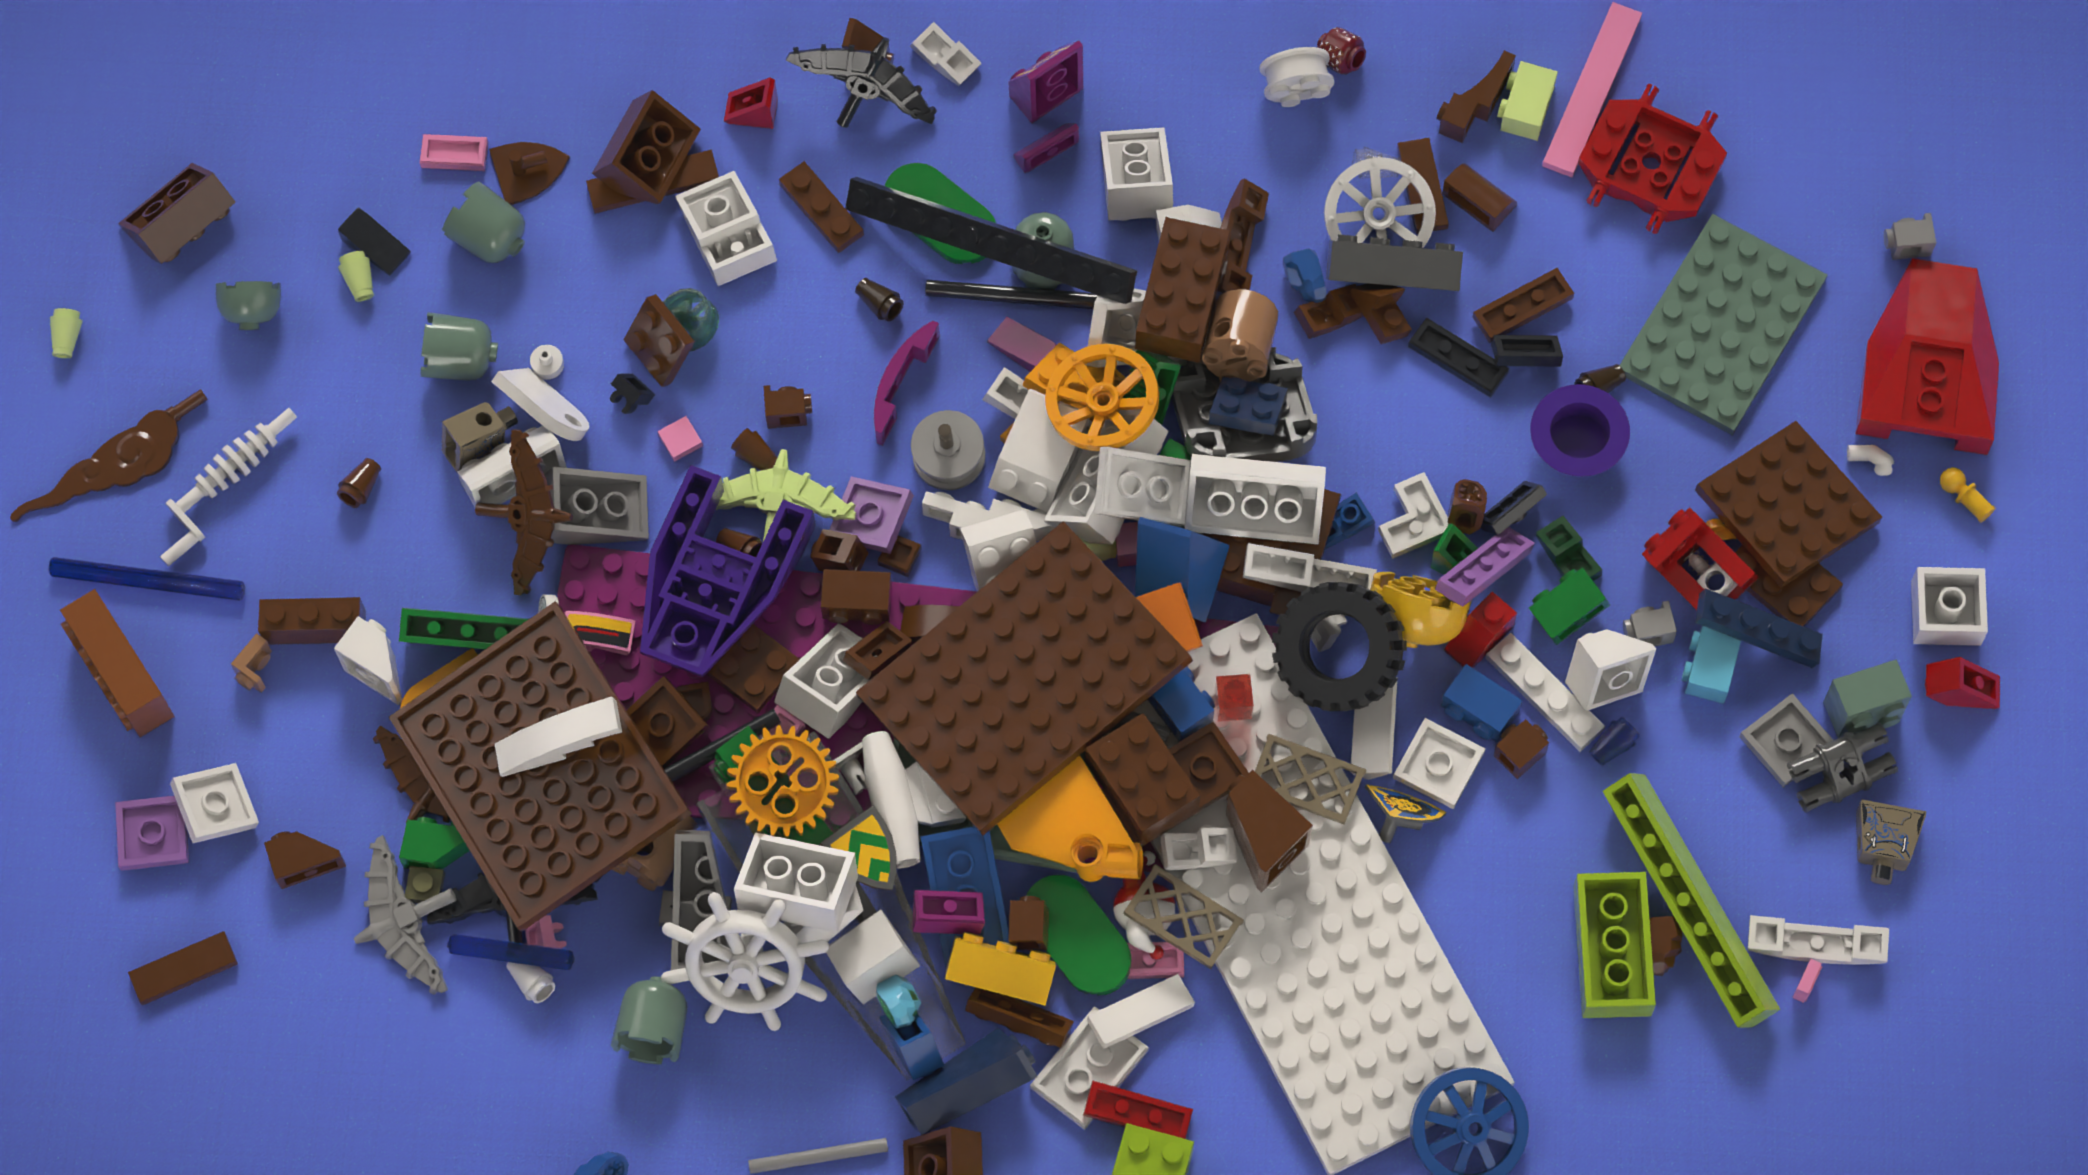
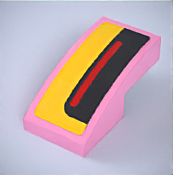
[564,611,636,656]

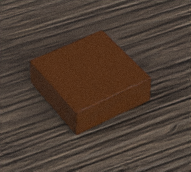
[877,535,922,577]

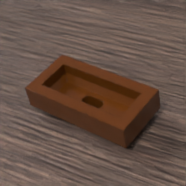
[843,621,912,680]

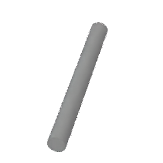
[748,1138,888,1174]

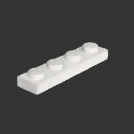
[1486,633,1605,752]

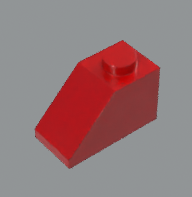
[1444,591,1517,668]
[1925,657,2000,709]

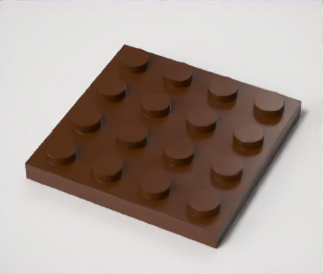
[1695,421,1882,588]

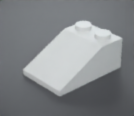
[1100,128,1173,221]
[988,389,1089,513]
[774,623,882,739]

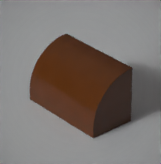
[1442,163,1517,232]

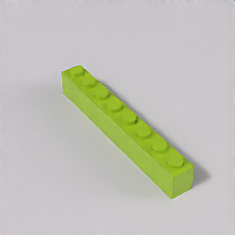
[1602,773,1781,1028]

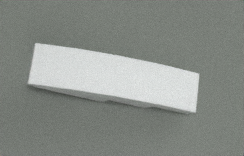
[495,697,622,777]

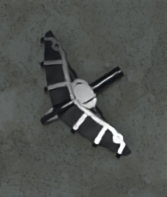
[786,37,937,128]
[427,872,598,953]

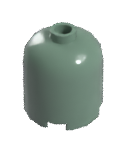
[442,181,525,263]
[1012,212,1075,290]
[420,312,498,381]
[611,976,687,1064]

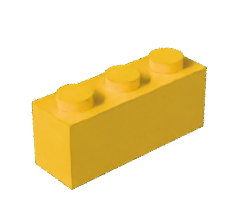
[944,932,1056,1006]

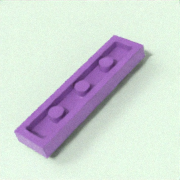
[1435,527,1534,607]

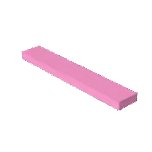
[1542,2,1642,178]

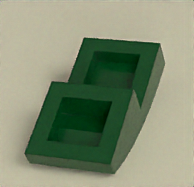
[1536,516,1602,581]

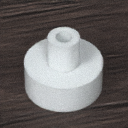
[530,345,564,380]

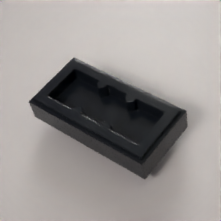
[1481,481,1547,535]

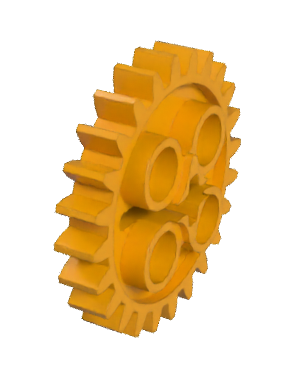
[726,725,839,838]

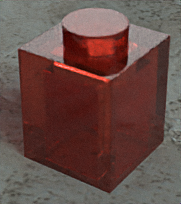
[1214,674,1254,722]

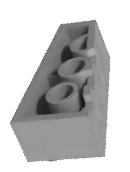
[671,830,730,974]

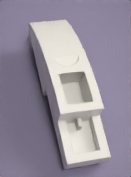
[922,491,1055,541]

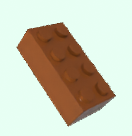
[60,589,175,738]

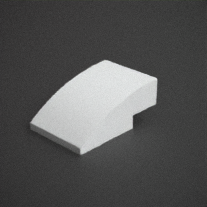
[675,171,777,286]

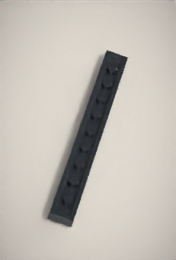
[845,177,1137,304]

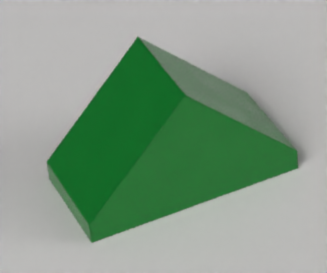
[1431,524,1478,575]

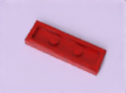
[1082,1081,1193,1139]

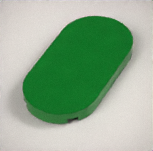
[885,163,996,264]
[1026,875,1132,996]

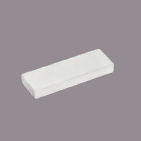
[1087,974,1195,1049]

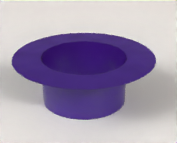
[1530,384,1630,477]

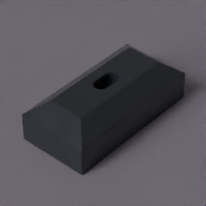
[1491,335,1563,367]

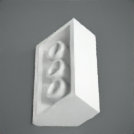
[1044,409,1169,544]
[1185,454,1326,544]

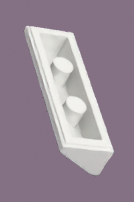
[1351,677,1398,780]

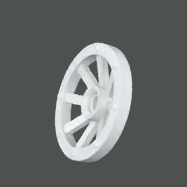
[1324,157,1436,248]

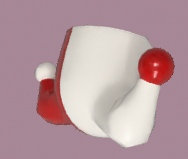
[1113,851,1175,960]

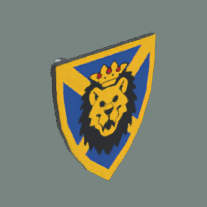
[1365,784,1447,843]

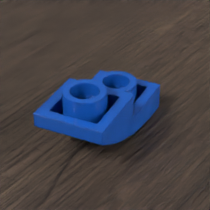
[1325,492,1375,549]

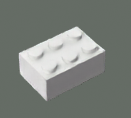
[734,832,858,933]

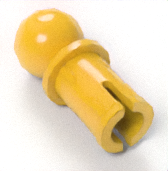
[1940,467,1996,523]

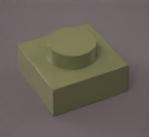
[405,866,445,903]

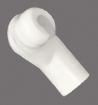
[1847,445,1894,476]

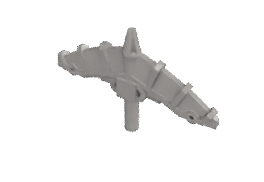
[354,835,457,995]

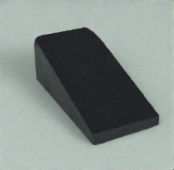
[338,207,411,276]

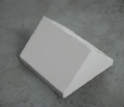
[826,909,920,1005]

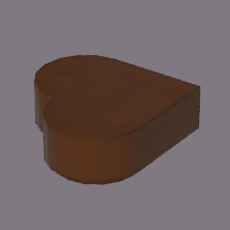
[677,681,713,722]

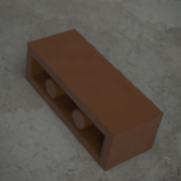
[258,597,366,645]

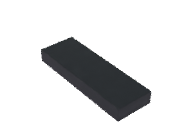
[1408,317,1509,398]

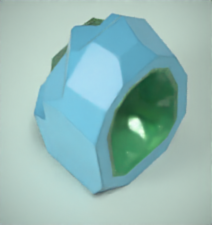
[876,975,921,1028]

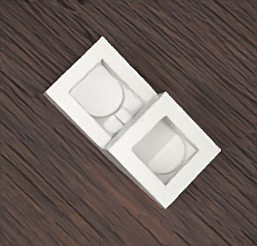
[910,22,982,86]
[1160,828,1238,870]

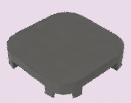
[1172,347,1317,462]

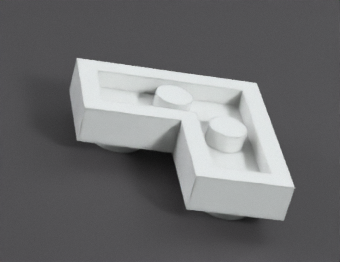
[1378,472,1448,559]

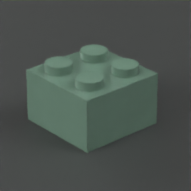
[1823,659,1912,738]

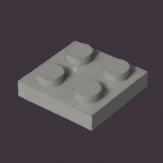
[1739,693,1833,788]

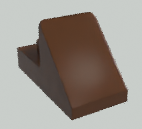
[1350,283,1412,344]

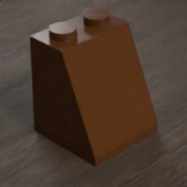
[1226,770,1313,893]

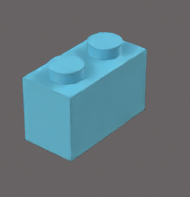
[1681,625,1741,704]

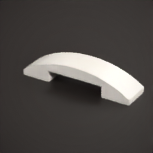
[1748,915,1889,965]

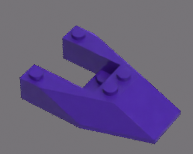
[640,465,816,678]

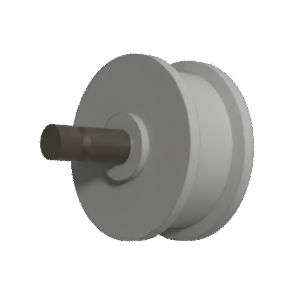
[911,410,986,490]

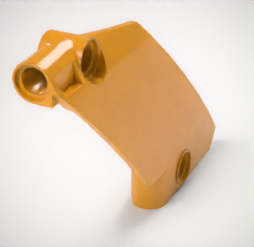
[997,755,1143,882]

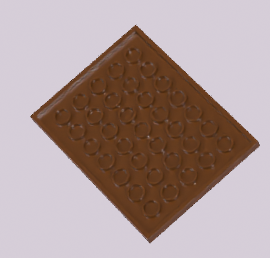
[856,521,1193,836]
[389,601,692,932]

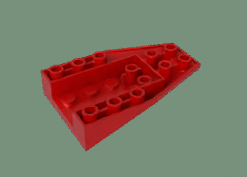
[1855,258,1999,455]

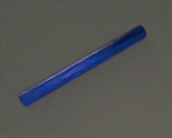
[48,557,245,601]

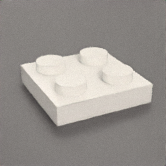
[1393,718,1485,809]
[170,763,259,843]

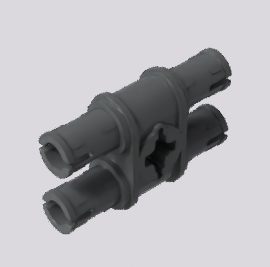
[1787,722,1898,813]

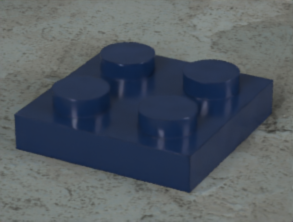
[1208,377,1288,436]

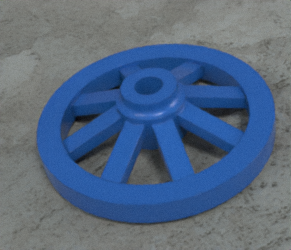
[1410,1067,1529,1175]

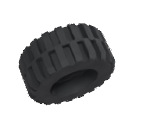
[1272,582,1407,711]

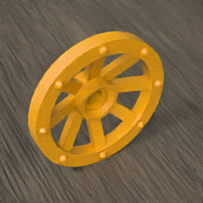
[1045,344,1159,451]

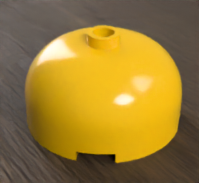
[1370,572,1472,648]

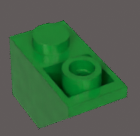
[399,817,470,870]

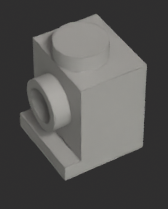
[1884,213,1936,260]
[1623,601,1677,646]

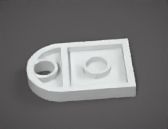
[491,368,589,441]

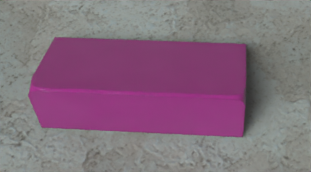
[1013,123,1079,173]
[912,890,985,935]

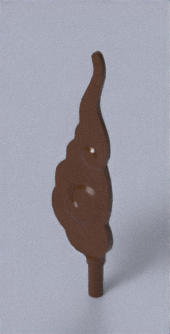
[10,389,208,522]

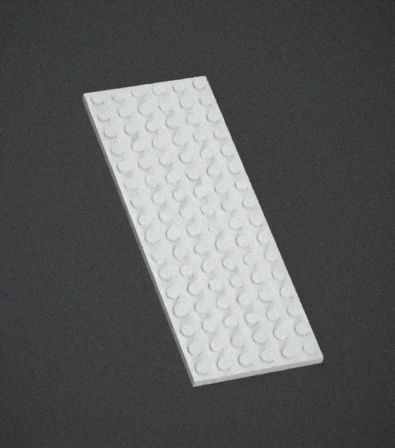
[1099,613,1515,1175]

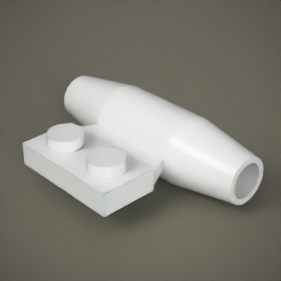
[862,731,966,869]

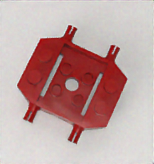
[1578,84,1727,234]

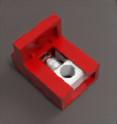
[1642,507,1759,610]

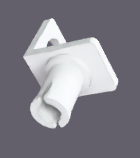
[807,735,867,795]

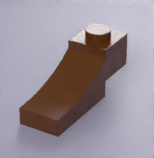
[1437,50,1516,143]

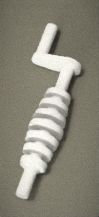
[160,408,297,567]

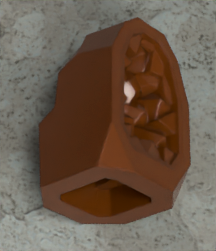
[1447,479,1487,535]
[1649,916,1682,976]

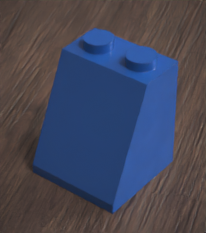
[1135,517,1230,622]

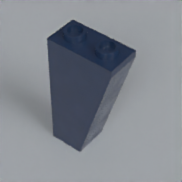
[895,1028,1037,1135]

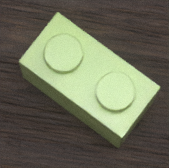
[1497,61,1558,141]

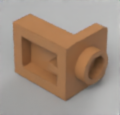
[231,633,272,693]

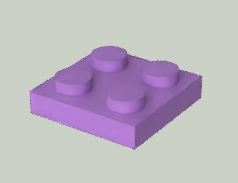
[829,476,914,554]
[115,796,189,871]

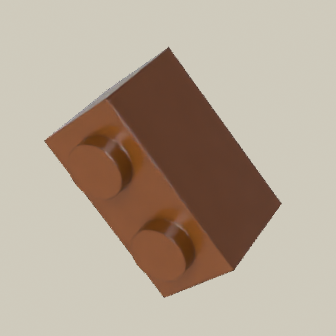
[821,569,892,625]

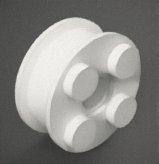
[1259,47,1334,107]

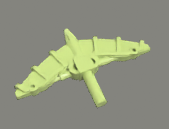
[716,449,856,541]

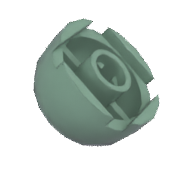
[216,281,281,330]

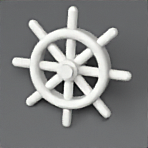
[661,892,829,1031]

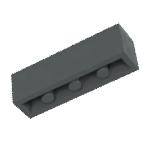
[1326,234,1463,291]

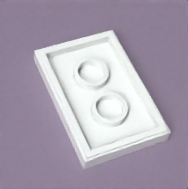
[1094,447,1191,527]
[1030,1006,1149,1130]

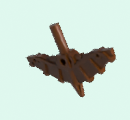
[475,429,573,595]
[373,726,450,823]

